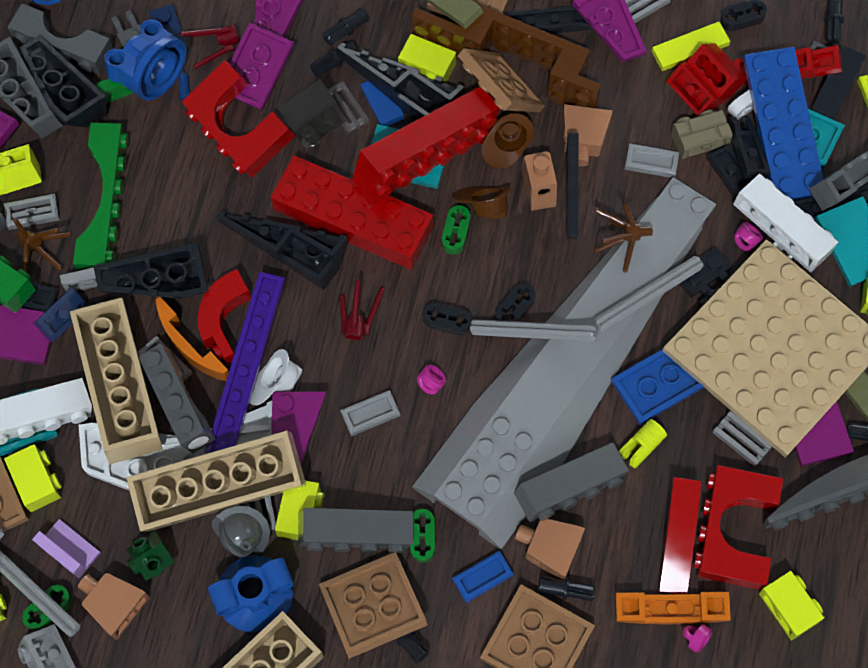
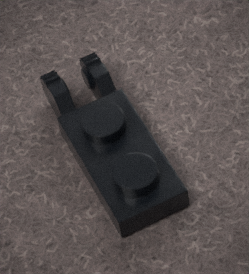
[727,117,771,179]

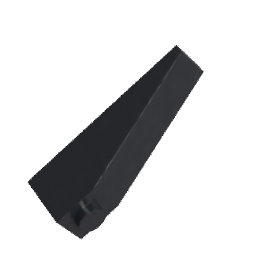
[20,35,106,128]
[93,243,208,298]

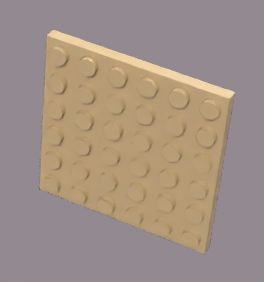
[662,239,868,457]

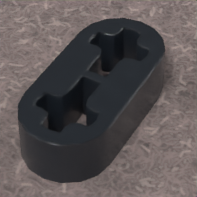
[720,0,767,31]
[495,284,535,322]
[423,303,472,335]

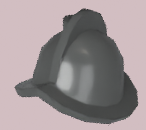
[212,505,270,557]

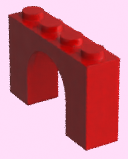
[182,60,296,178]
[693,465,783,591]

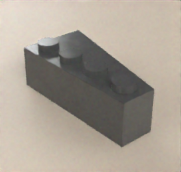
[0,37,63,139]

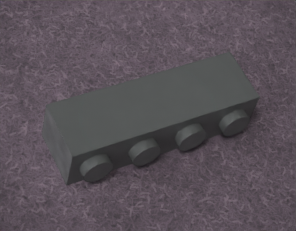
[514,443,629,522]
[298,508,413,553]

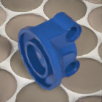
[105,20,187,101]
[207,555,294,634]

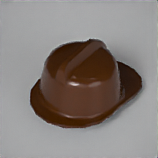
[482,113,534,168]
[452,186,512,220]

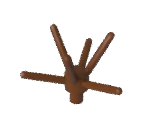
[594,203,653,272]
[13,218,72,272]

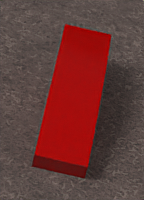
[734,45,842,84]
[659,477,701,594]

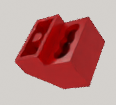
[666,43,747,117]

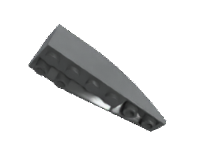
[762,455,868,530]

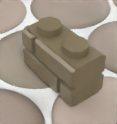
[671,110,732,159]

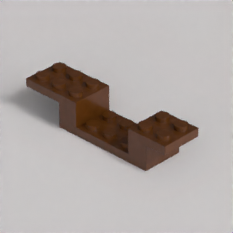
[412,3,601,108]

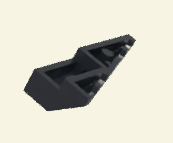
[336,43,465,121]
[217,210,349,290]

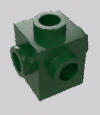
[127,531,175,581]

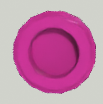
[734,222,763,251]
[417,365,446,395]
[682,624,712,653]

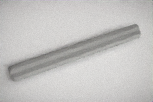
[593,256,704,332]
[470,319,598,341]
[0,551,80,637]

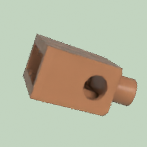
[562,104,612,166]
[521,152,557,211]
[515,519,585,579]
[78,573,150,641]

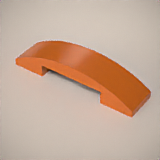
[156,297,229,381]
[616,592,731,624]

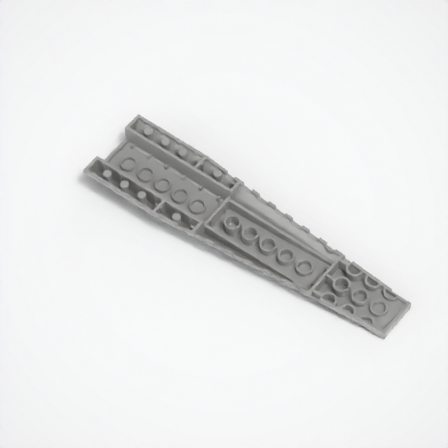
[412,177,716,550]

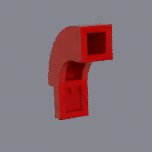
[198,269,251,367]

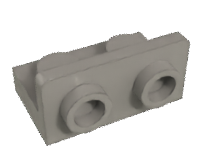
[18,624,76,668]

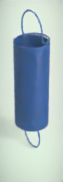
[179,69,189,107]

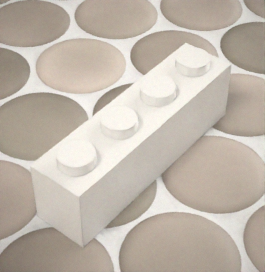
[733,174,838,272]
[0,378,92,445]

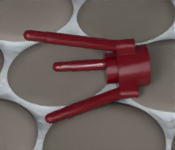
[180,25,239,69]
[340,280,385,341]

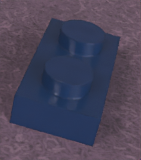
[149,4,187,49]
[33,287,89,342]

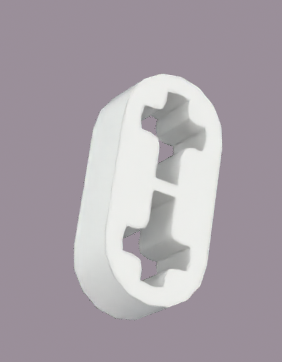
[727,90,754,120]

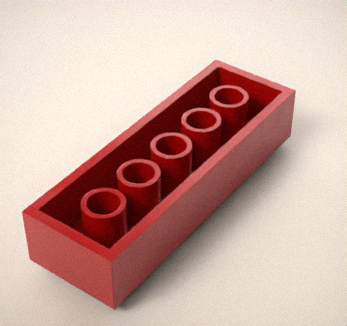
[352,87,500,202]
[270,155,434,270]

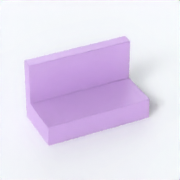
[32,519,101,578]

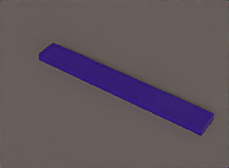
[204,272,285,455]

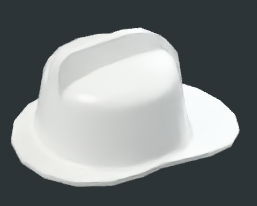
[250,349,302,405]

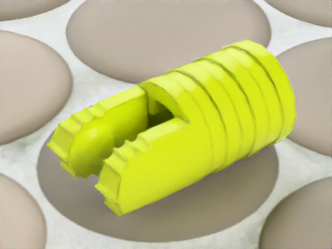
[618,419,667,468]

